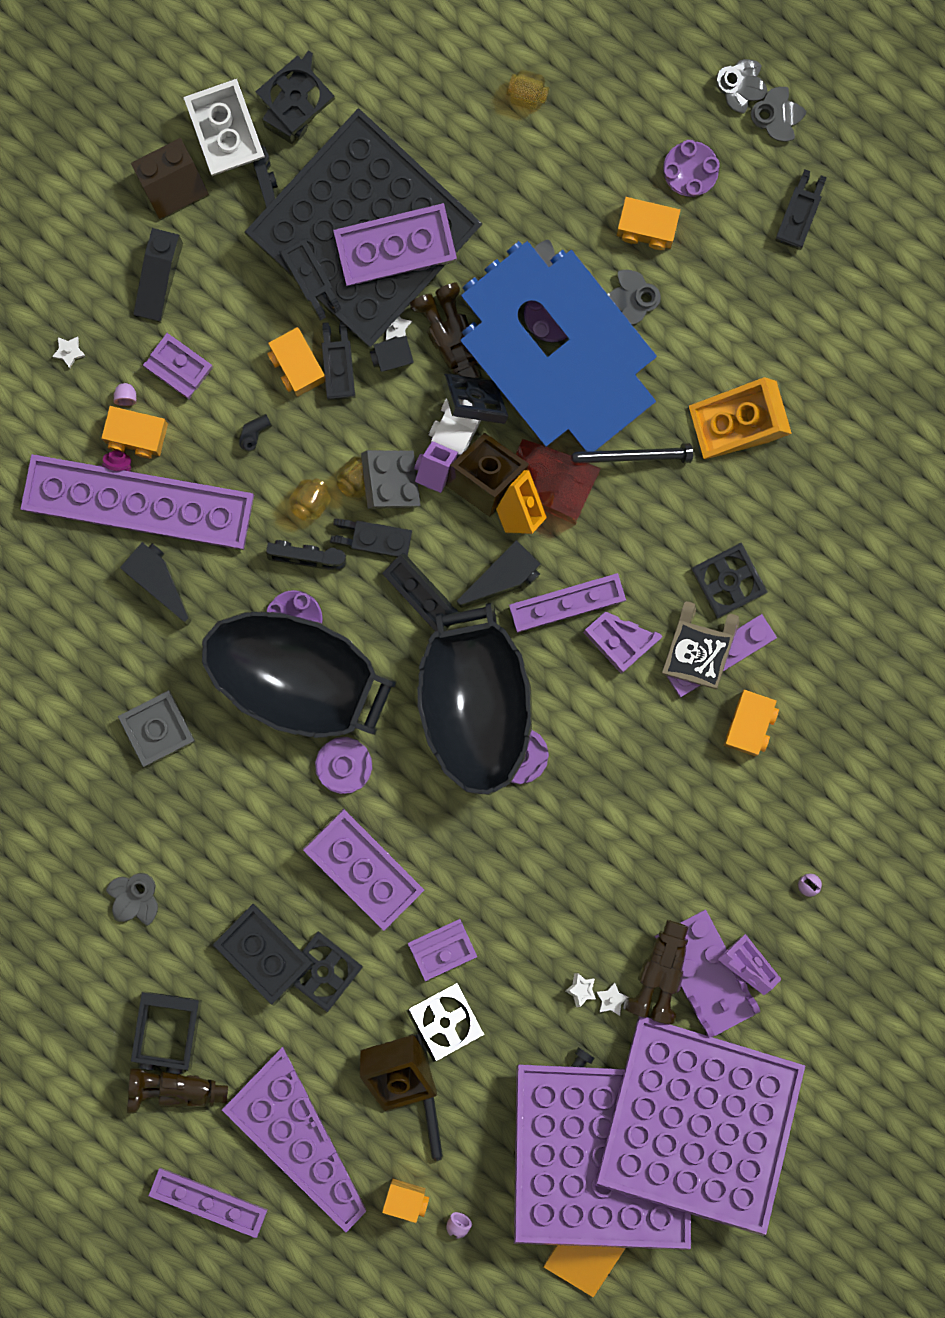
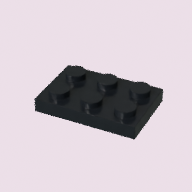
[213,904,314,1006]

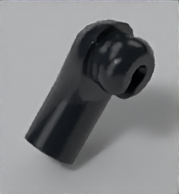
[239,414,272,452]

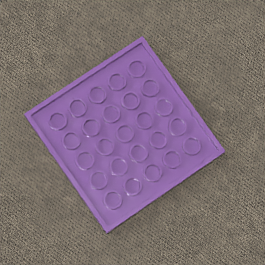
[595,1016,805,1236]
[514,1065,691,1250]

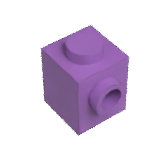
[414,441,458,493]

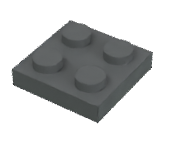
[361,450,420,509]
[118,690,195,768]

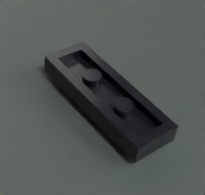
[382,553,458,632]

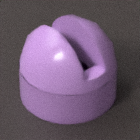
[114,383,136,406]
[798,873,822,897]
[446,1212,472,1239]

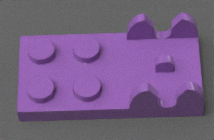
[334,203,457,286]
[303,808,424,931]
[655,909,760,1038]

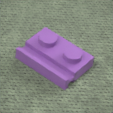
[143,333,213,399]
[408,919,477,981]

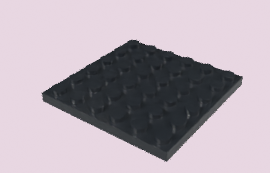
[244,108,482,348]

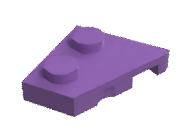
[583,612,662,674]
[719,934,781,995]

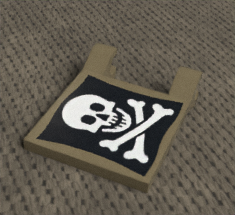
[662,602,740,690]

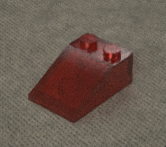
[516,439,601,525]

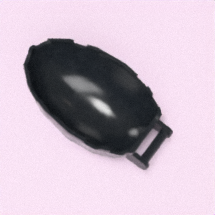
[417,603,532,795]
[202,612,397,738]

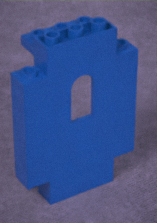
[460,241,657,452]

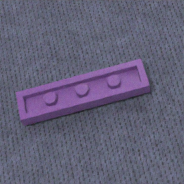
[509,573,626,633]
[666,614,777,698]
[149,1167,268,1238]

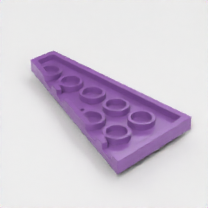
[222,1047,367,1232]

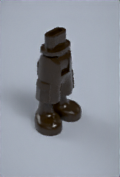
[409,282,481,378]
[623,920,689,1024]
[127,1069,228,1114]

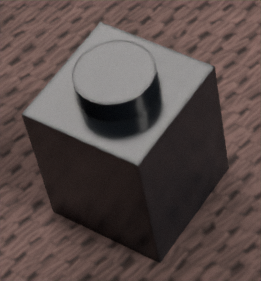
[370,335,414,372]

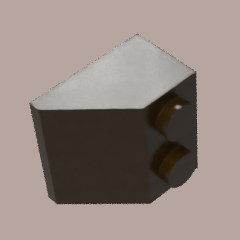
[131,138,210,220]
[446,433,529,517]
[360,1035,437,1111]

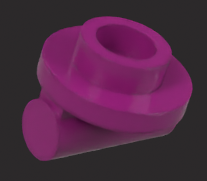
[102,450,131,472]

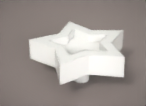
[386,316,412,341]
[52,337,86,368]
[566,973,596,1007]
[597,982,629,1016]

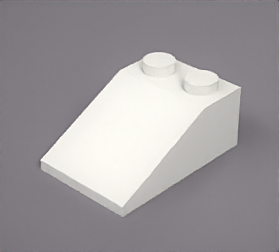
[184,79,265,176]

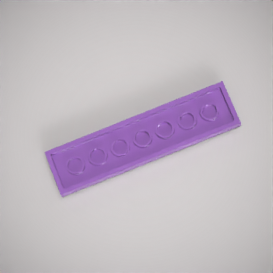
[21,454,254,550]

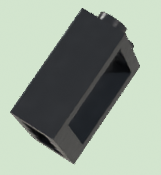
[131,991,202,1074]

